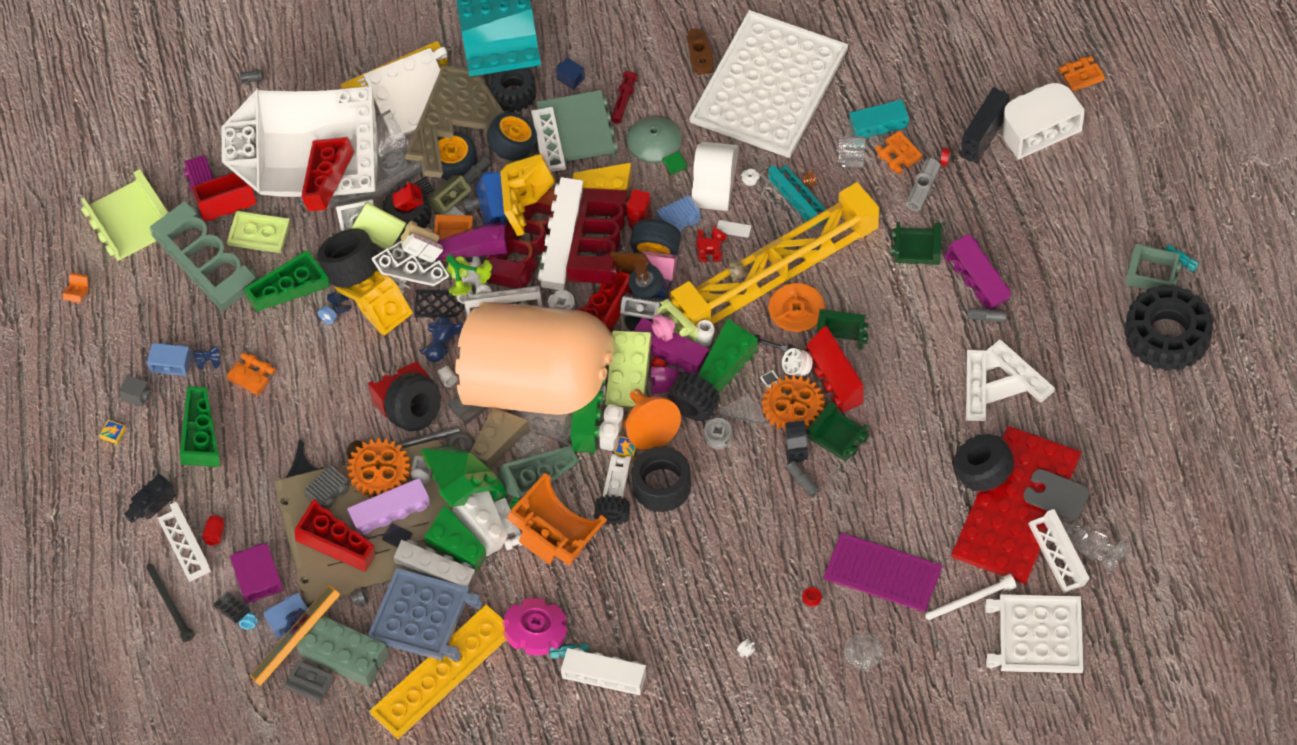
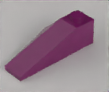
[436,221,507,260]

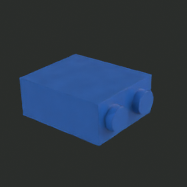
[476,171,508,224]

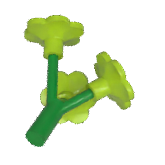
[446,254,492,296]

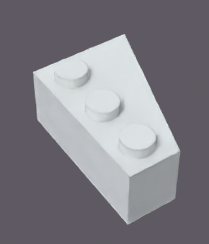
[451,491,508,557]

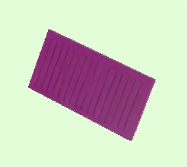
[823,533,943,612]

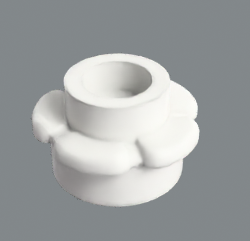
[741,168,760,186]
[737,639,755,657]

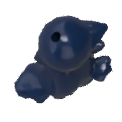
[419,318,464,363]

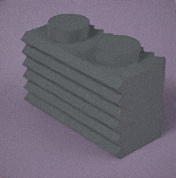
[304,464,350,509]

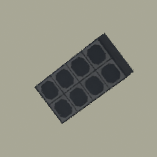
[213,592,251,624]

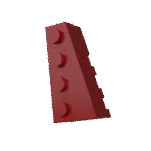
[301,137,355,211]
[578,271,633,333]
[294,499,375,572]

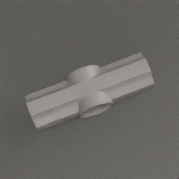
[906,158,941,212]

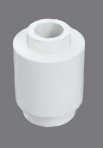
[696,320,714,347]

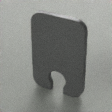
[1024,469,1089,520]

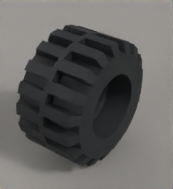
[490,68,536,113]
[383,185,431,235]
[667,373,720,422]

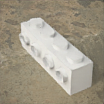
[561,648,647,695]

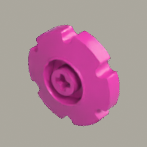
[503,598,567,655]

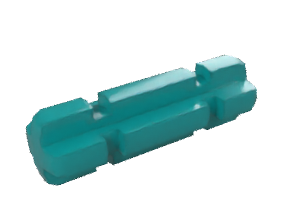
[1165,245,1199,272]
[550,643,589,658]

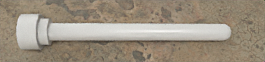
[925,574,1016,620]

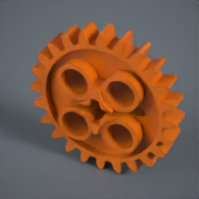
[762,375,825,432]
[347,438,411,498]

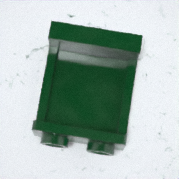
[891,222,942,265]
[817,309,869,350]
[808,401,869,462]

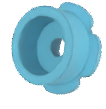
[239,612,258,629]

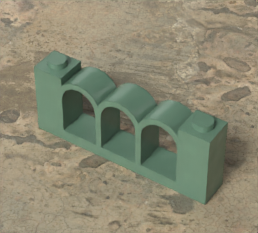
[150,201,257,312]

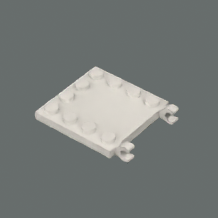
[364,47,447,140]
[985,594,1083,673]

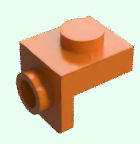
[63,273,89,303]

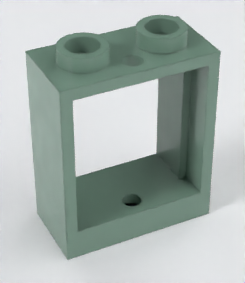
[1126,244,1182,290]

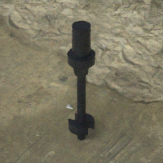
[755,334,805,356]

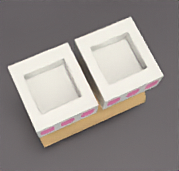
[401,221,443,263]

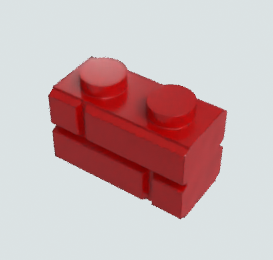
[627,189,652,229]

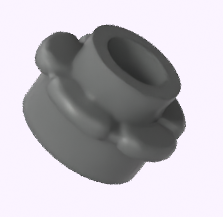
[352,588,368,607]

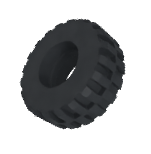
[1124,285,1213,371]

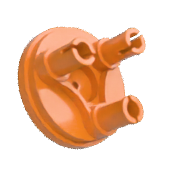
[622,389,681,450]

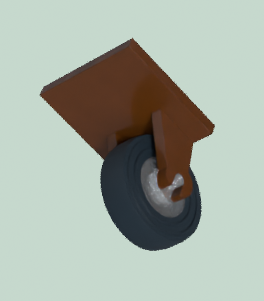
[610,251,663,298]

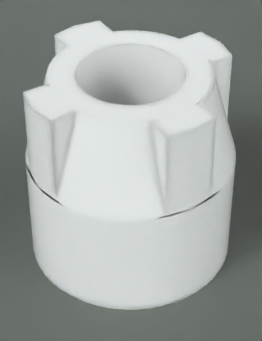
[437,366,457,387]

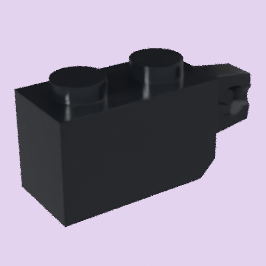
[124,473,176,524]

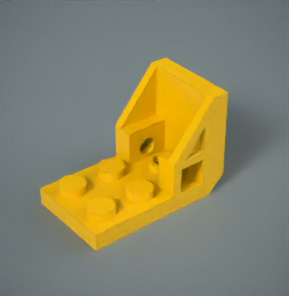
[500,153,555,236]
[334,270,413,336]

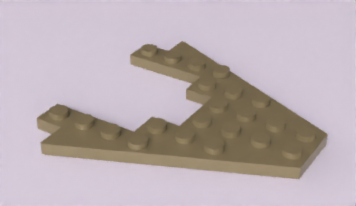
[404,65,533,178]

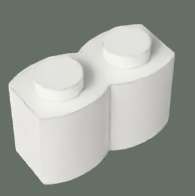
[599,405,623,451]

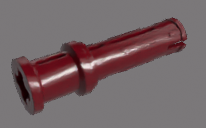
[611,71,638,124]

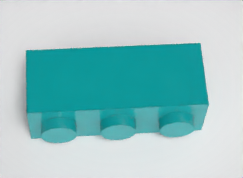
[849,99,909,140]

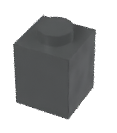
[119,376,151,407]

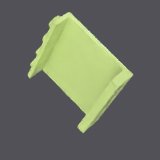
[81,169,168,261]

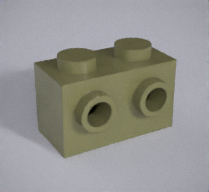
[427,175,471,213]

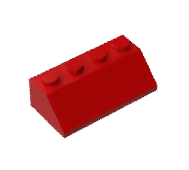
[806,326,863,413]

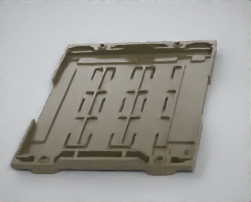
[274,440,453,606]

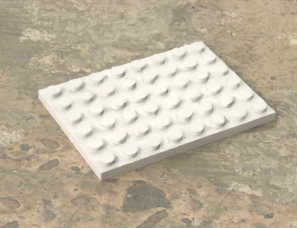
[689,10,848,158]

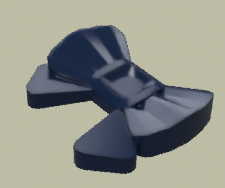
[327,293,351,313]
[193,346,221,370]
[284,608,306,634]

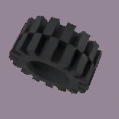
[594,495,630,525]

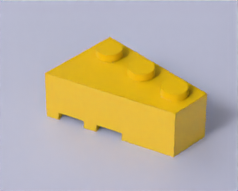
[572,163,632,198]

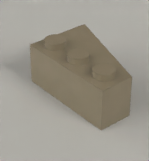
[470,408,530,470]

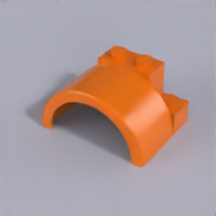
[507,473,607,566]

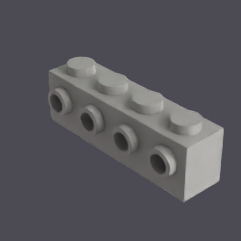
[394,540,475,588]

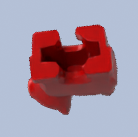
[696,225,727,262]

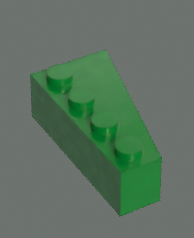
[180,386,220,467]

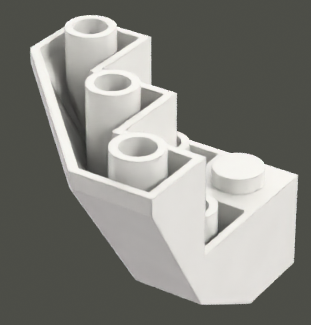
[371,241,449,287]

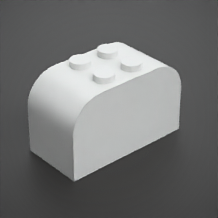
[1002,83,1085,160]

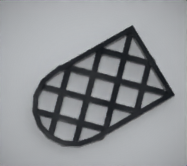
[414,290,464,318]

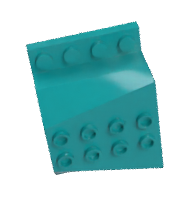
[456,0,541,77]

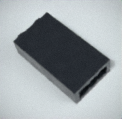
[961,87,1010,164]

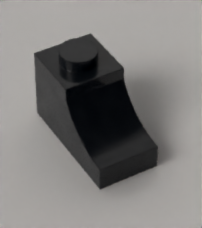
[785,420,808,462]

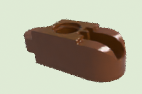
[686,28,714,75]

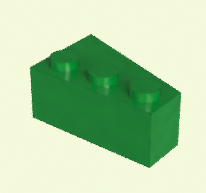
[424,505,486,573]

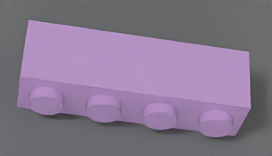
[347,478,430,535]

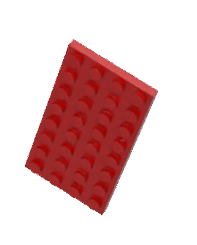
[951,426,1081,585]

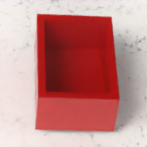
[191,172,257,222]

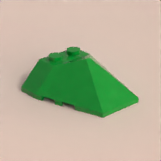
[421,445,508,507]

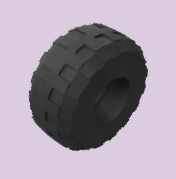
[384,372,441,431]
[954,434,1014,491]

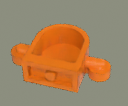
[434,215,475,263]

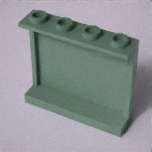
[536,90,618,166]

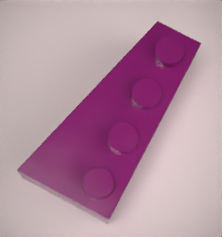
[944,234,1012,310]

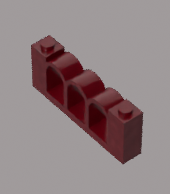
[566,188,630,284]
[486,189,557,289]

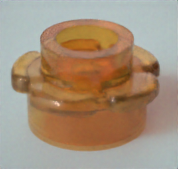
[802,171,817,189]

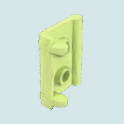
[349,202,406,250]
[657,299,698,343]

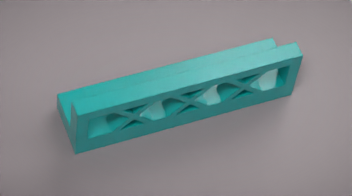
[768,165,829,228]

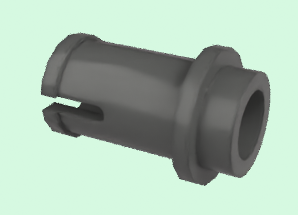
[240,68,263,84]

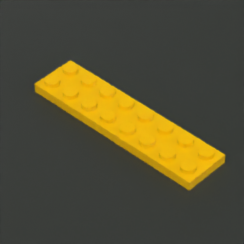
[370,605,506,739]

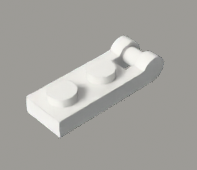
[603,454,632,499]
[494,498,522,551]

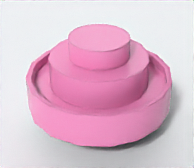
[652,314,675,342]

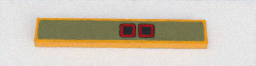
[250,585,340,686]

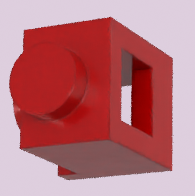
[392,182,424,212]

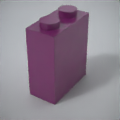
[229,543,283,604]

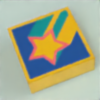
[99,420,126,444]
[615,436,637,460]

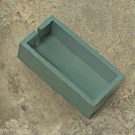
[296,616,389,687]

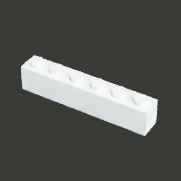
[538,177,583,291]

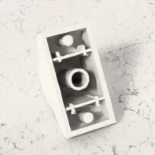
[692,141,739,211]

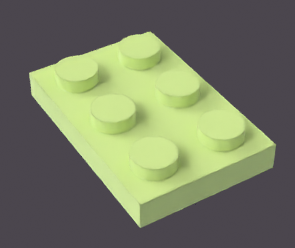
[227,211,291,254]

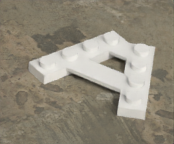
[966,340,1055,421]

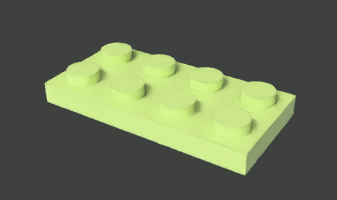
[605,331,652,408]

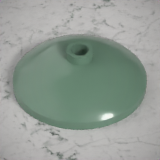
[627,116,682,163]

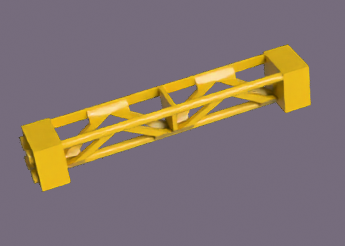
[670,182,879,325]

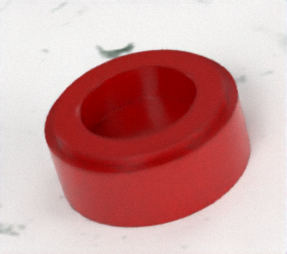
[939,147,950,166]

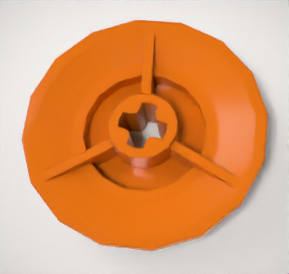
[768,283,825,332]

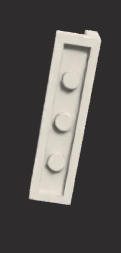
[531,107,566,172]
[464,286,542,317]
[158,502,211,582]
[1029,509,1090,594]

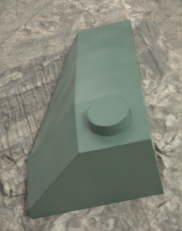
[497,445,579,499]

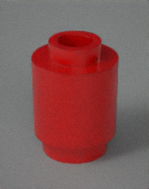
[202,515,225,546]

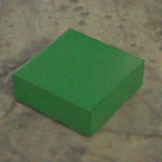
[662,152,687,175]

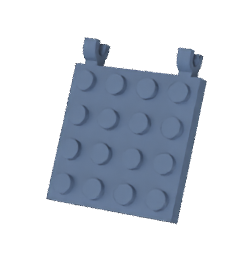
[368,568,483,662]

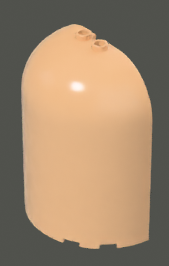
[456,302,615,415]

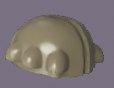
[729,259,745,282]

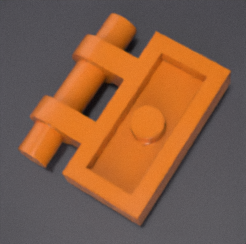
[1058,56,1105,92]
[875,131,923,175]
[226,352,276,396]

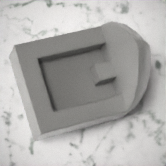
[411,455,432,484]

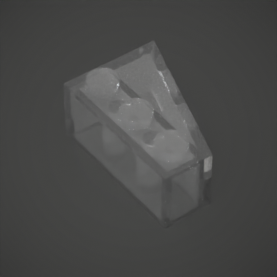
[513,410,573,444]

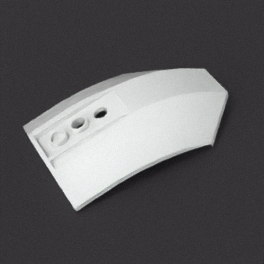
[221,86,378,197]

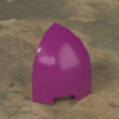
[651,367,681,394]

